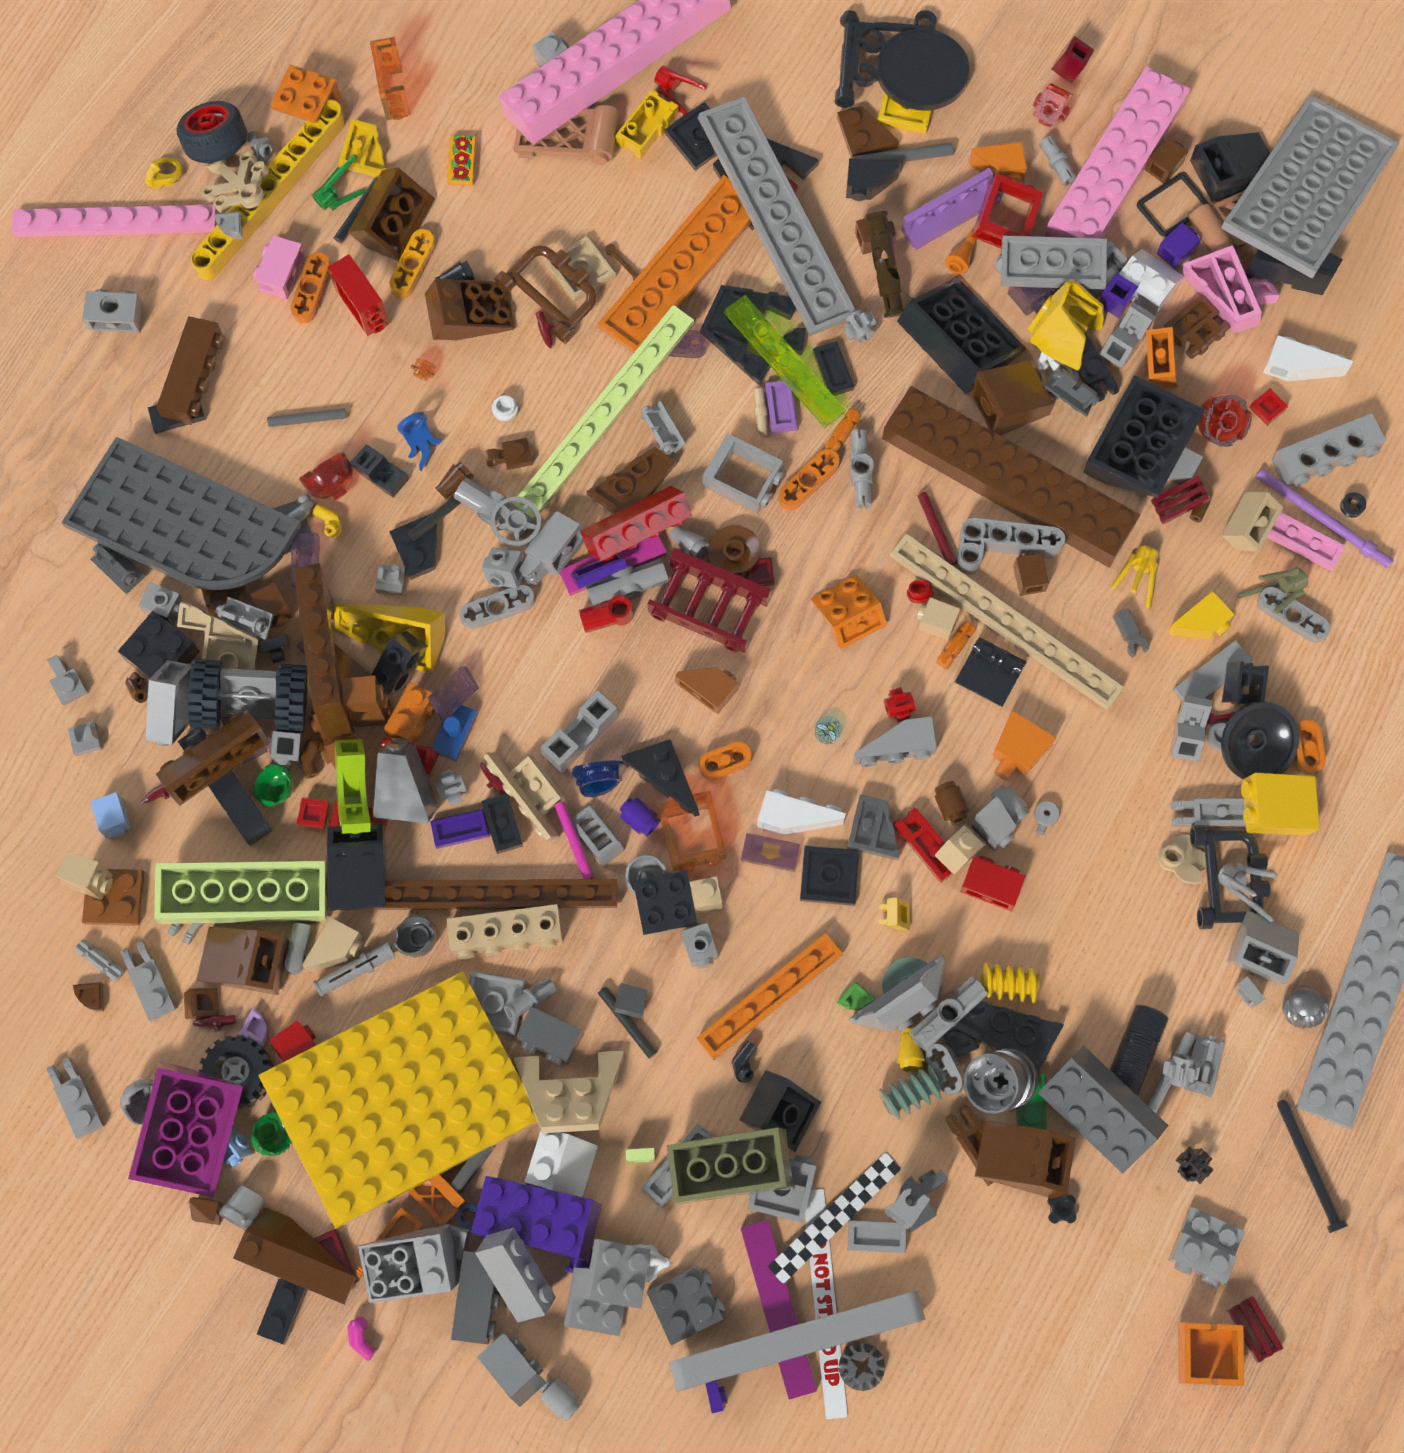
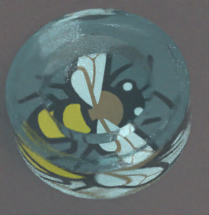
[814,716,842,744]

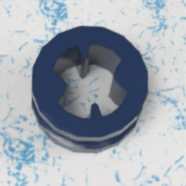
[456,1203,477,1230]

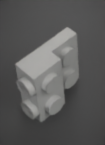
[747,1155,816,1223]
[1168,1207,1245,1287]

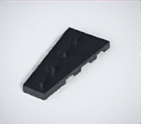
[941,993,1064,1073]

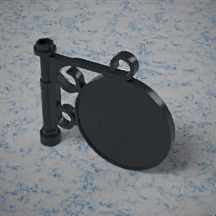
[834,10,969,111]

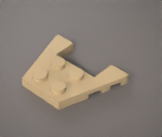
[177,601,259,670]
[514,1051,624,1133]

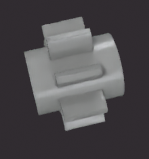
[844,310,877,343]
[435,769,467,805]
[1162,1053,1200,1087]

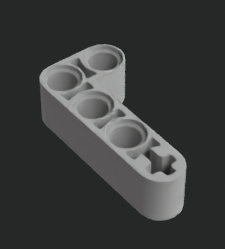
[957,518,1065,574]

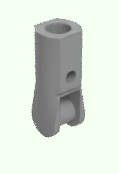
[285,923,312,975]

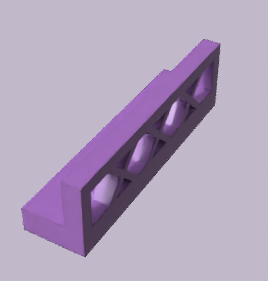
[902,168,1001,251]

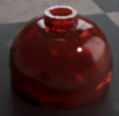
[1198,393,1252,447]
[299,452,353,501]

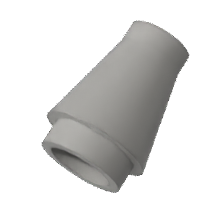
[670,525,709,559]

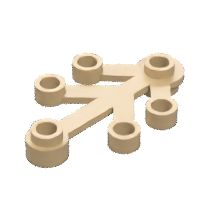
[202,150,269,213]

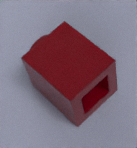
[1051,36,1094,83]

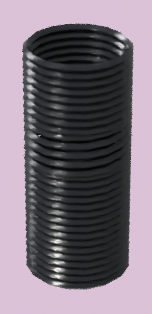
[1109,1004,1169,1096]

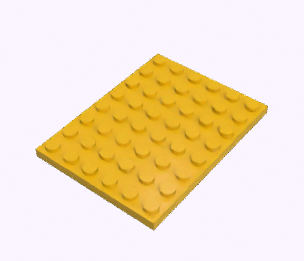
[259,971,537,1229]

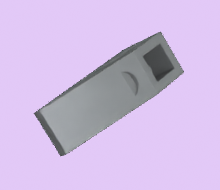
[853,716,937,767]

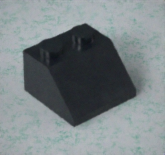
[739,1070,821,1152]

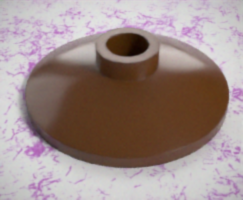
[708,525,761,574]

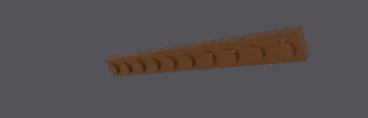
[349,879,618,910]

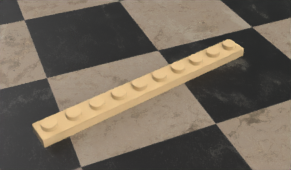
[890,533,1124,710]

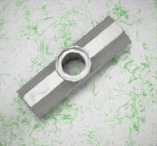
[454,477,533,540]
[586,559,668,606]
[909,976,988,1051]

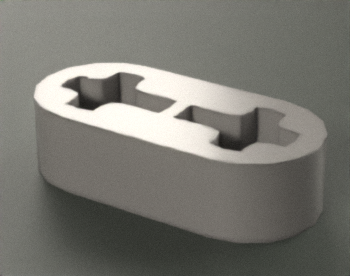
[925,1043,964,1095]

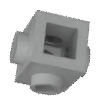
[482,547,524,589]

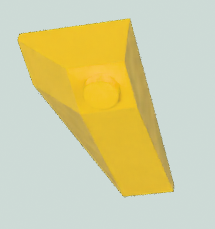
[334,603,445,673]

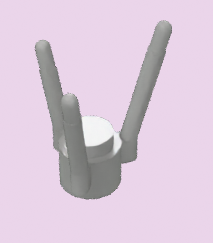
[1218,863,1277,922]

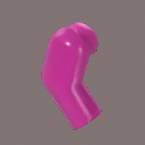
[347,1316,377,1361]

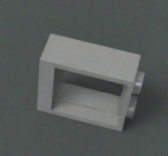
[702,433,785,514]
[145,660,191,746]

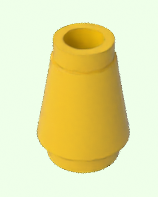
[897,1028,925,1072]

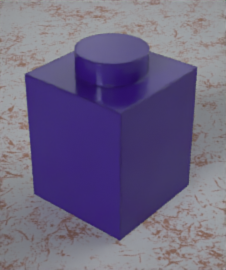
[1157,223,1201,270]
[1099,273,1139,319]

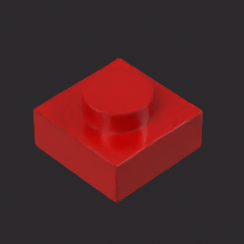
[1249,388,1288,426]
[296,797,330,830]

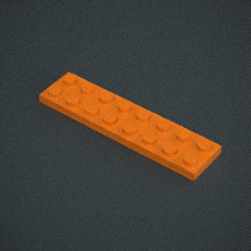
[598,175,751,353]

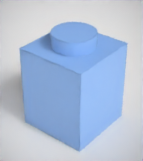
[90,792,132,838]

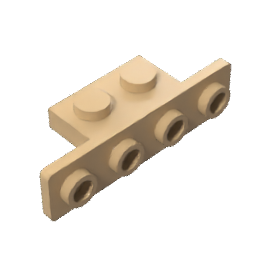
[483,752,565,840]

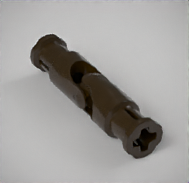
[865,211,904,318]

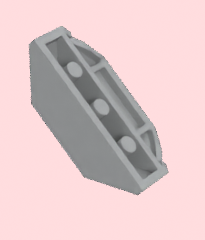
[849,955,947,1032]

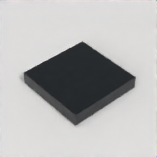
[664,102,717,171]
[800,846,859,906]

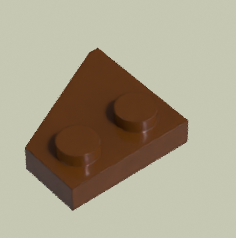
[837,106,899,158]

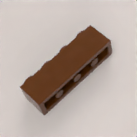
[156,316,224,425]

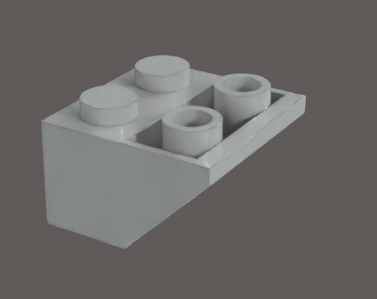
[1227,911,1299,984]

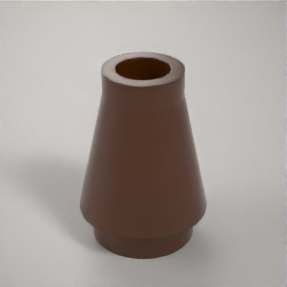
[435,461,474,499]

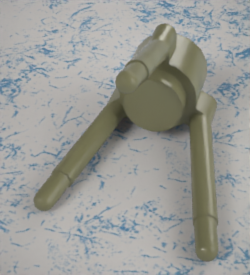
[1238,567,1308,614]

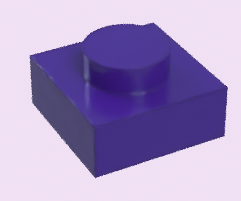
[706,1381,728,1414]

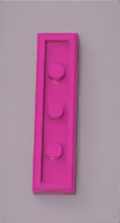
[560,536,666,596]

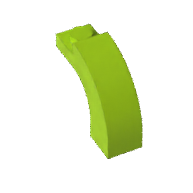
[335,739,370,834]

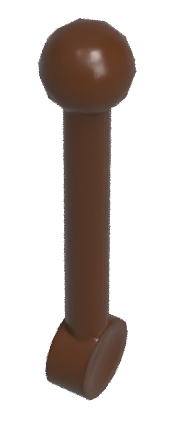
[605,244,639,281]

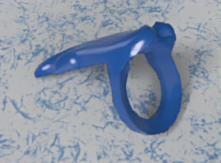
[397,412,442,471]

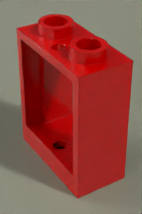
[971,174,1043,249]
[327,254,389,336]

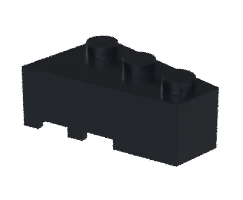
[1245,249,1343,296]

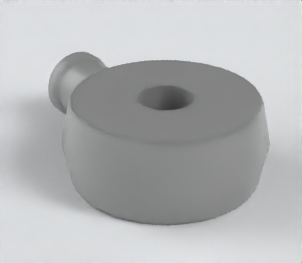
[1034,801,1059,835]

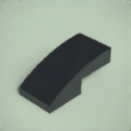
[349,444,410,498]

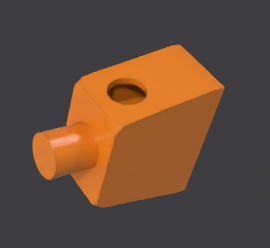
[993,710,1056,781]

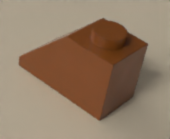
[675,667,738,715]

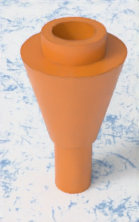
[945,231,977,274]

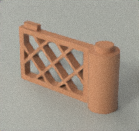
[513,105,619,165]
[1188,191,1248,254]

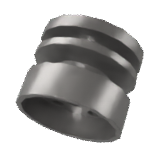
[964,1049,1038,1114]

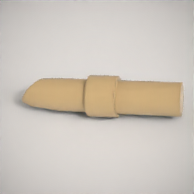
[754,388,768,437]

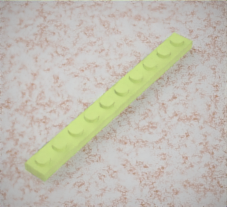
[512,305,694,522]

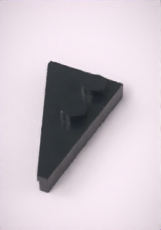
[621,739,700,817]

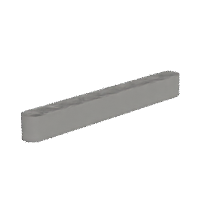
[669,1291,926,1392]

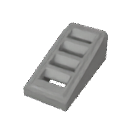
[571,804,624,866]

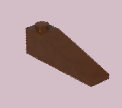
[233,1207,356,1305]

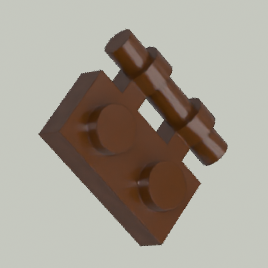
[1163,294,1231,359]

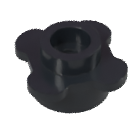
[1047,1195,1077,1224]

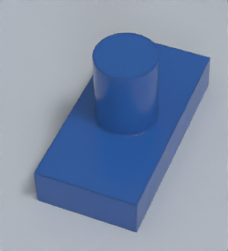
[432,701,478,762]

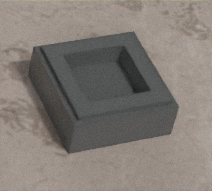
[614,983,647,1018]

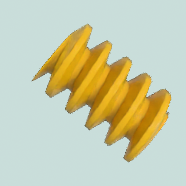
[980,962,1040,1004]

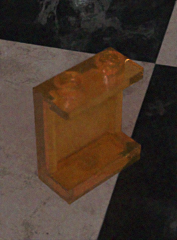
[370,37,411,120]

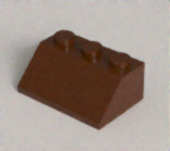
[348,167,435,261]

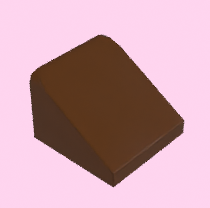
[184,988,219,1020]

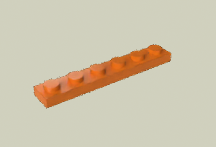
[696,933,843,1060]

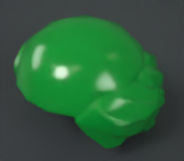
[253,764,293,807]
[251,1111,292,1156]

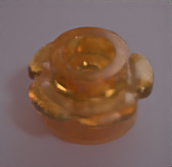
[411,358,436,381]

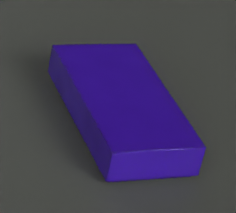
[570,553,628,589]
[430,809,490,849]

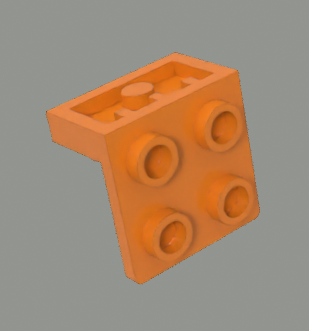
[270,64,341,124]
[811,575,887,650]

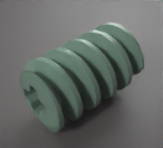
[878,1065,941,1120]

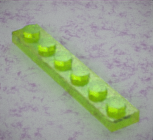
[724,295,846,428]

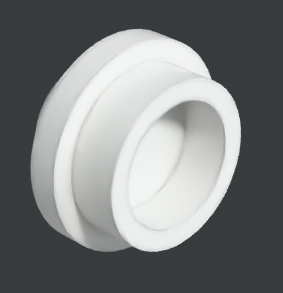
[492,395,518,421]

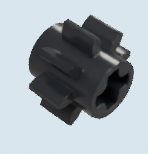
[1176,1146,1214,1184]

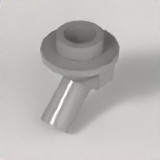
[247,131,273,162]

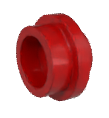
[907,579,934,604]

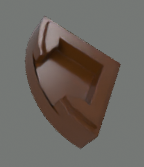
[73,982,104,1011]

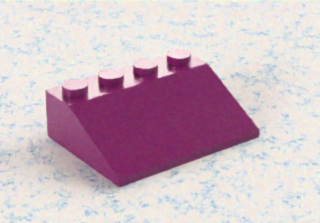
[128,1061,243,1197]

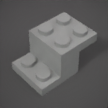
[564,1239,651,1336]

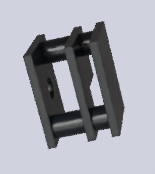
[1222,661,1269,705]

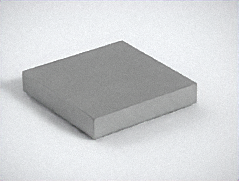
[469,971,526,1036]

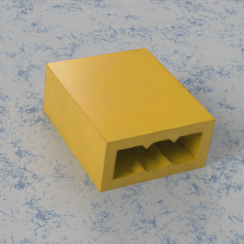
[1241,773,1320,836]

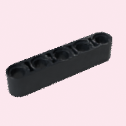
[178,728,273,846]

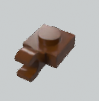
[485,438,532,470]

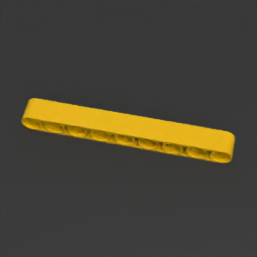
[191,100,345,280]

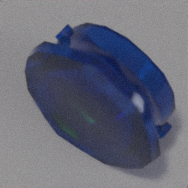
[572,760,624,798]

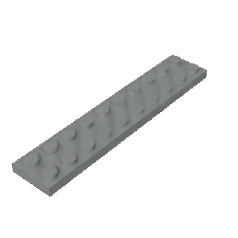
[698,97,856,336]
[1296,852,1404,1130]

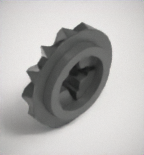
[839,1343,885,1391]

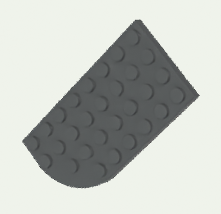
[61,437,301,590]

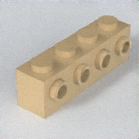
[447,904,563,959]

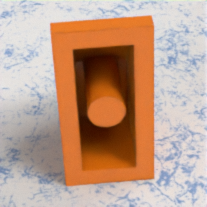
[969,142,1027,182]

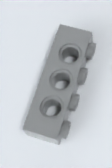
[1272,413,1386,487]

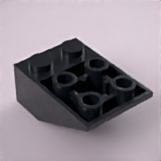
[1190,132,1270,202]
[327,823,386,911]

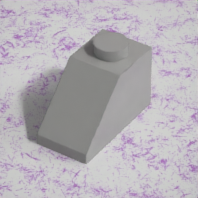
[971,797,1017,851]

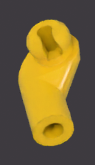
[313,503,342,538]

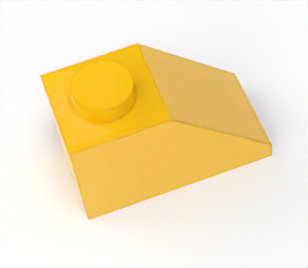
[1168,591,1235,639]

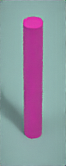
[554,801,594,879]

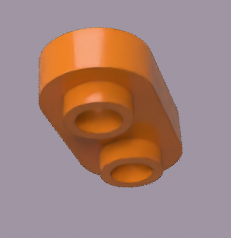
[1295,720,1326,775]
[699,741,752,780]

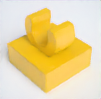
[879,898,910,931]

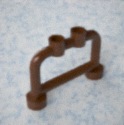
[494,245,597,344]

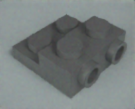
[647,1266,726,1346]

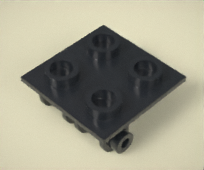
[955,637,1027,707]
[633,870,698,935]

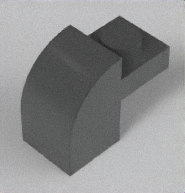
[897,1169,948,1232]

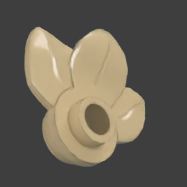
[1158,835,1206,884]

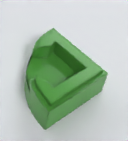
[837,981,876,1010]

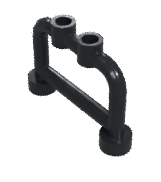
[1190,825,1270,929]

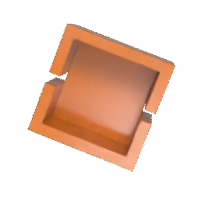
[1178,1322,1244,1386]

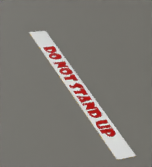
[805,1189,848,1419]

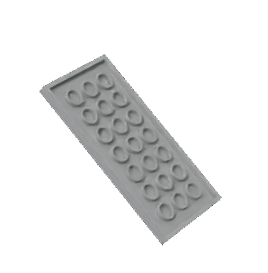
[1221,95,1399,279]

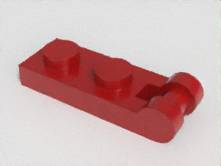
[893,807,953,884]

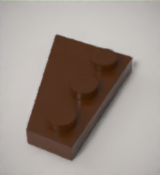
[586,447,676,514]

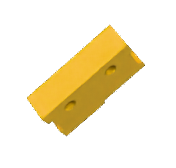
[615,89,679,159]

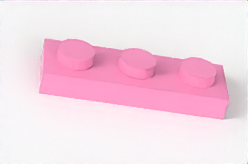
[1267,512,1345,571]

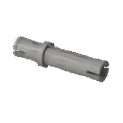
[313,942,396,997]

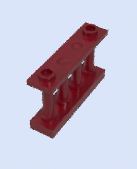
[647,548,771,653]

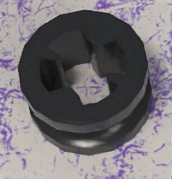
[1340,492,1367,518]

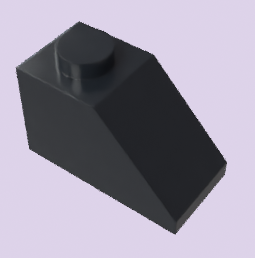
[846,158,900,201]

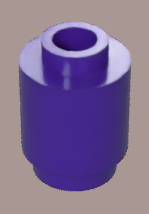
[619,797,661,837]

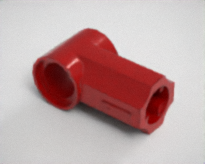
[579,595,634,633]

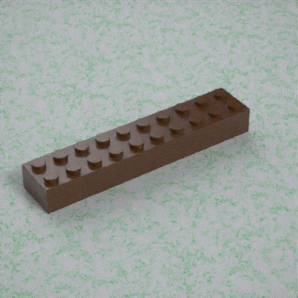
[882,386,1141,568]

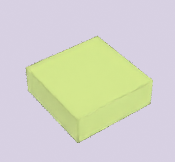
[626,1148,655,1164]

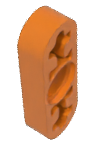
[290,252,331,323]
[779,449,839,510]

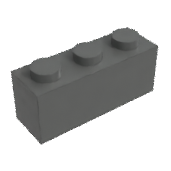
[451,1251,500,1345]

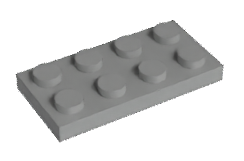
[1001,236,1107,289]

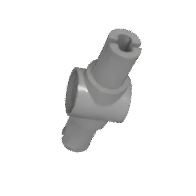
[849,430,874,509]

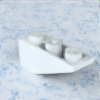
[1263,335,1353,381]
[757,789,846,835]

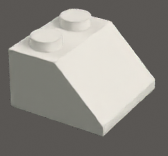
[1119,249,1185,316]
[525,1131,598,1197]

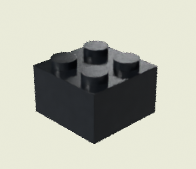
[118,611,200,679]

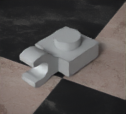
[47,655,88,706]

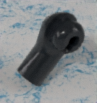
[732,1040,758,1083]

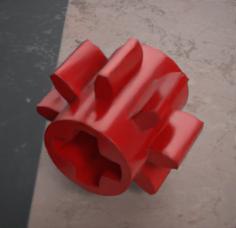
[884,687,916,723]

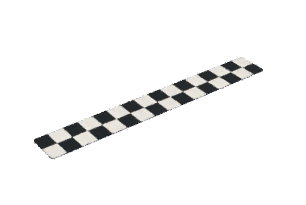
[768,1153,900,1283]

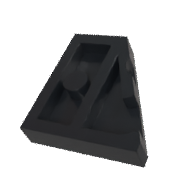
[389,513,437,580]

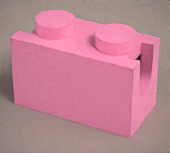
[253,235,306,299]

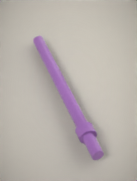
[1256,469,1394,568]

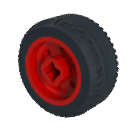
[176,101,247,163]

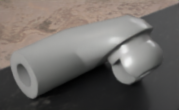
[287,494,315,522]

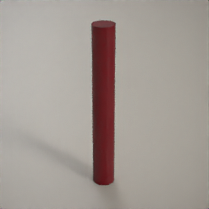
[917,492,957,565]

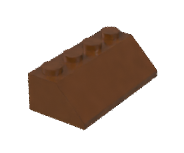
[156,710,270,806]

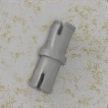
[1039,135,1077,186]

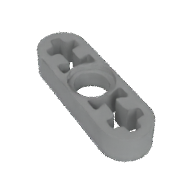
[459,585,535,629]
[1257,587,1330,643]

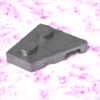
[847,794,900,860]

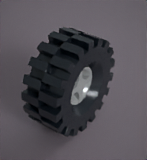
[199,1035,274,1109]

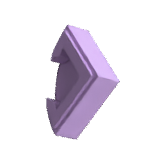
[239,1008,269,1047]

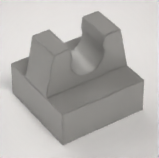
[375,564,407,595]
[68,722,102,756]

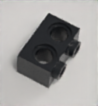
[371,631,427,696]

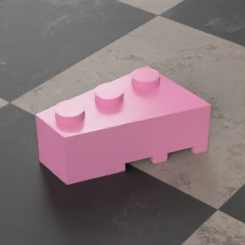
[1183,245,1262,334]

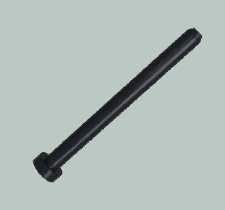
[1277,1099,1348,1233]

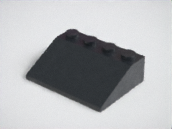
[897,277,1026,394]
[1083,375,1205,498]

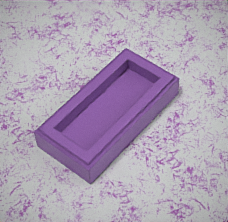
[765,379,797,433]

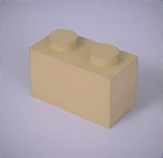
[1221,492,1284,551]
[56,851,113,900]

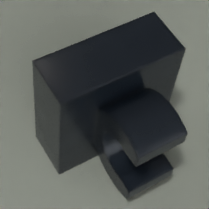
[259,634,290,663]

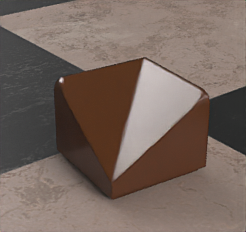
[189,1197,224,1225]

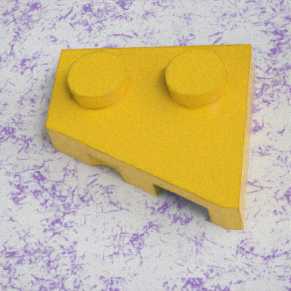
[338,118,386,178]

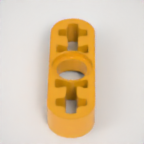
[389,229,435,298]

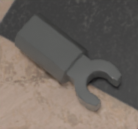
[1113,608,1149,658]

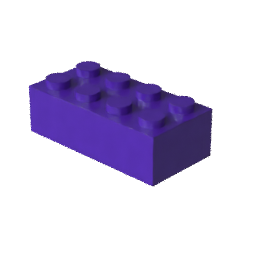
[471,1176,602,1262]

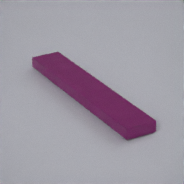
[740,1220,817,1400]

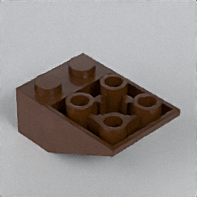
[425,279,515,341]
[196,927,290,995]
[974,1121,1076,1199]

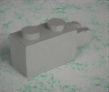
[519,511,584,586]

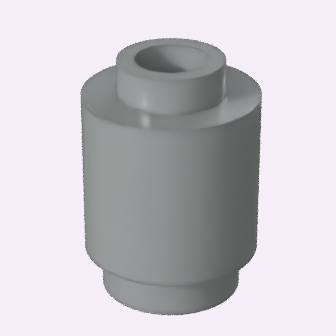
[991,785,1030,825]
[539,1377,582,1422]

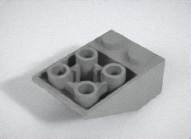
[358,1225,460,1303]

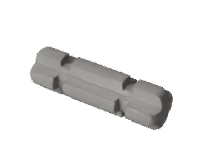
[75,939,125,981]

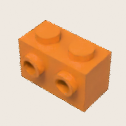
[384,682,438,744]

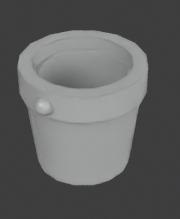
[218,1185,265,1230]

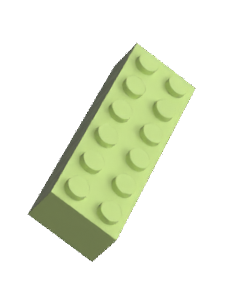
[154,861,327,924]

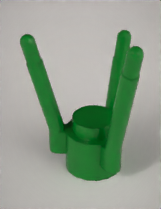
[311,154,365,211]

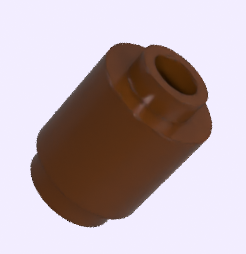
[934,781,969,824]

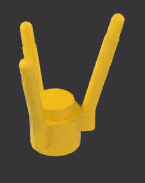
[1112,546,1159,609]

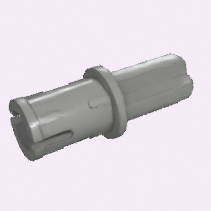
[504,978,556,1021]

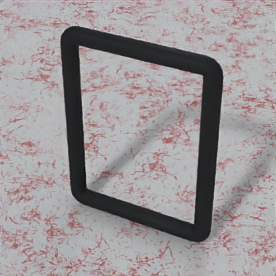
[1137,174,1209,237]

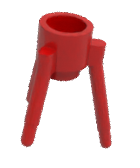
[654,65,707,116]

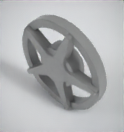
[491,497,541,546]

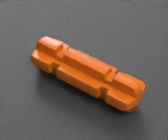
[825,408,861,453]
[936,621,976,669]

